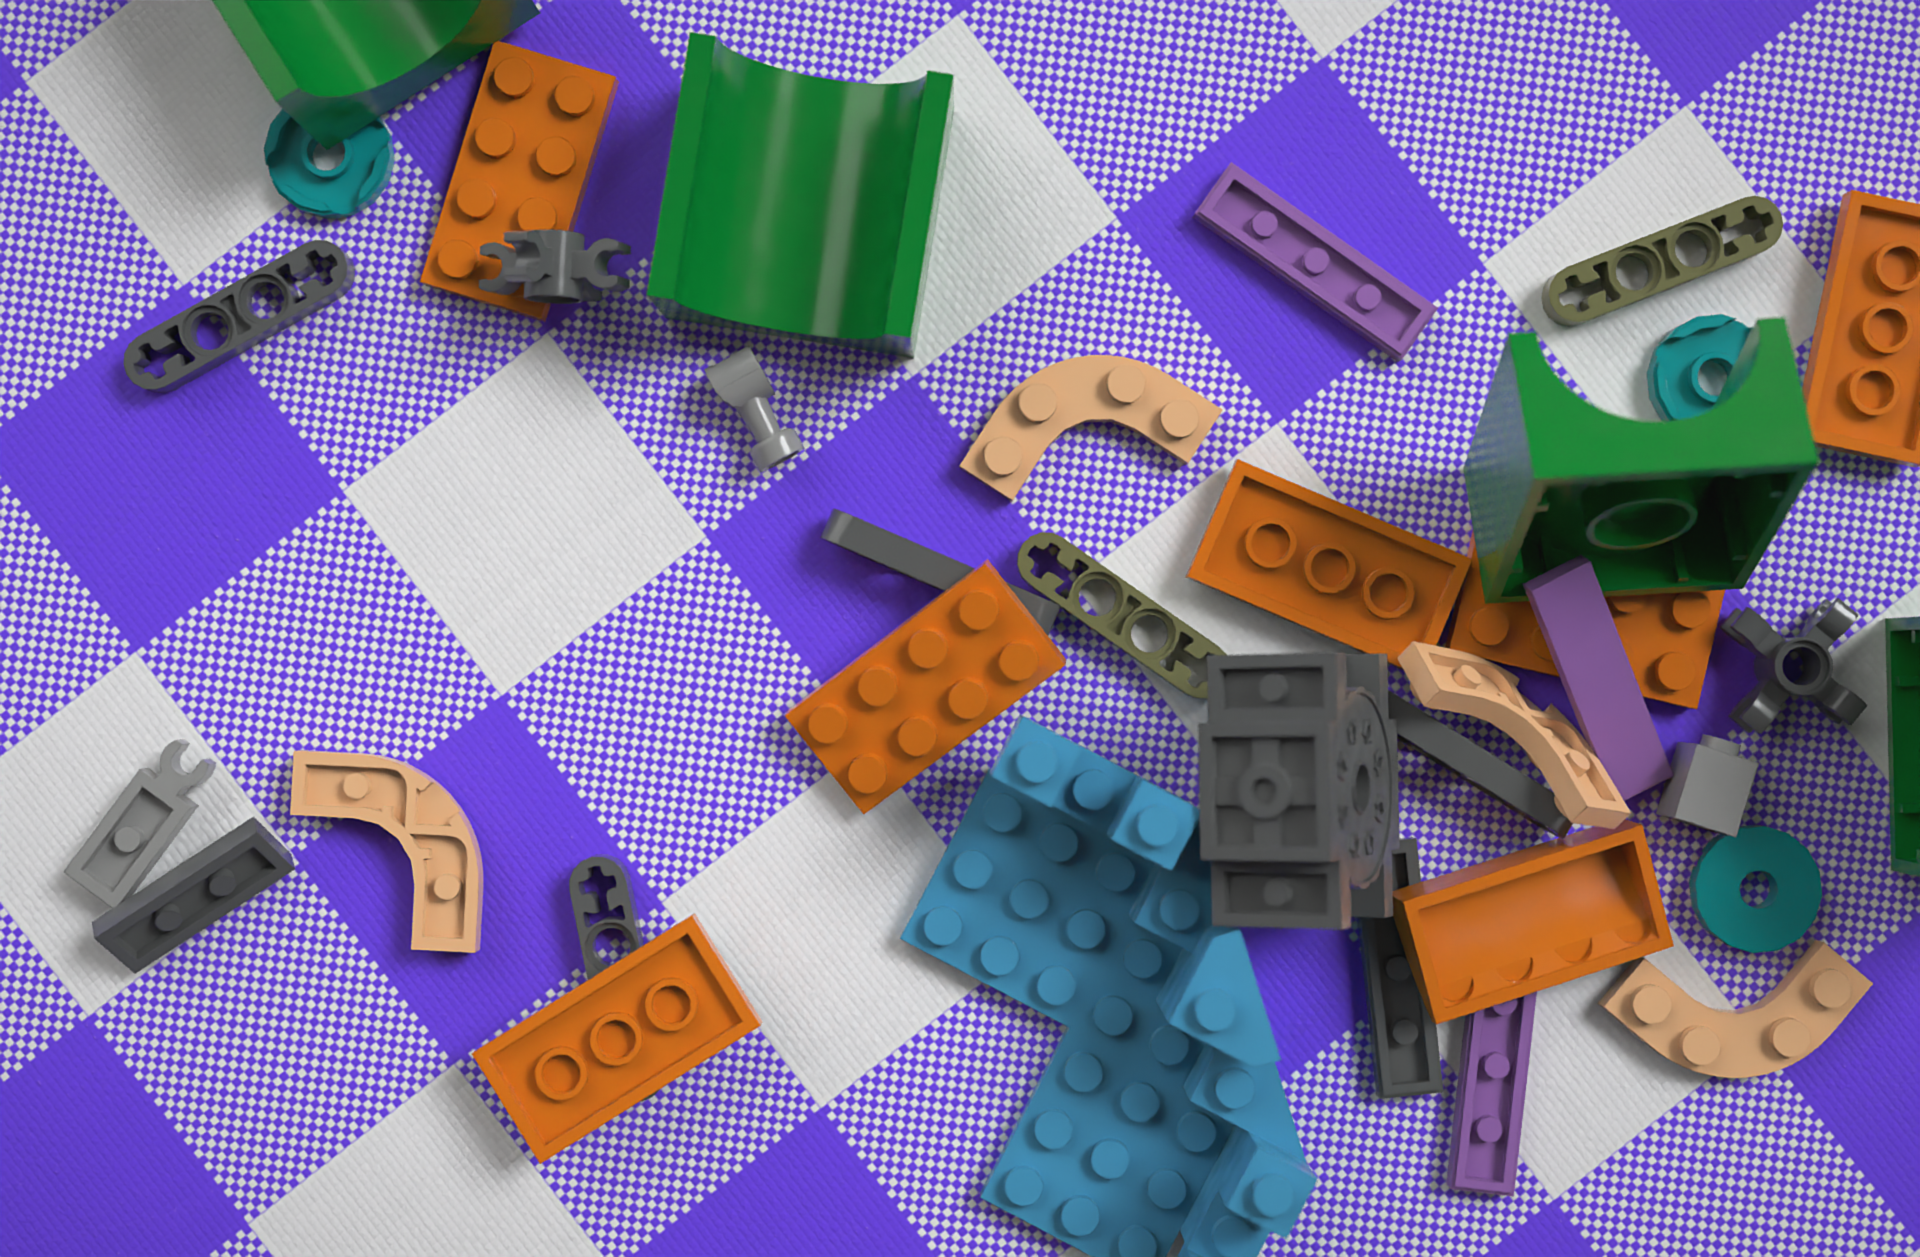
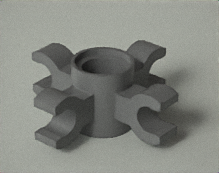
[479,230,631,304]
[1719,598,1868,734]

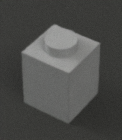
[1656,734,1759,837]

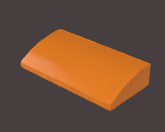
[1393,819,1674,1025]

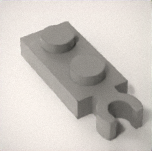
[64,739,216,909]

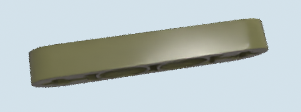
[1541,196,1783,327]
[1017,532,1227,698]

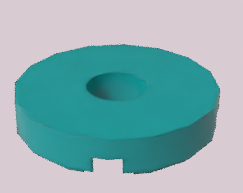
[264,108,395,219]
[1646,314,1753,421]
[1689,825,1822,953]

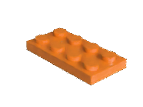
[420,41,619,322]
[1802,190,1920,468]
[1186,459,1473,670]
[1445,531,1725,709]
[785,559,1066,814]
[472,913,762,1164]

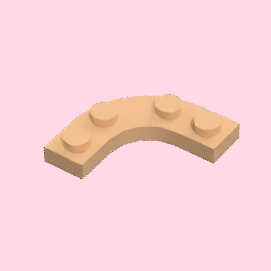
[959,355,1223,502]
[1397,641,1631,829]
[290,750,483,953]
[1597,940,1873,1078]

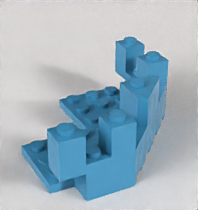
[900,714,1318,1257]

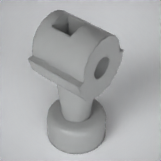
[704,345,805,472]

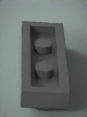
[92,816,295,974]

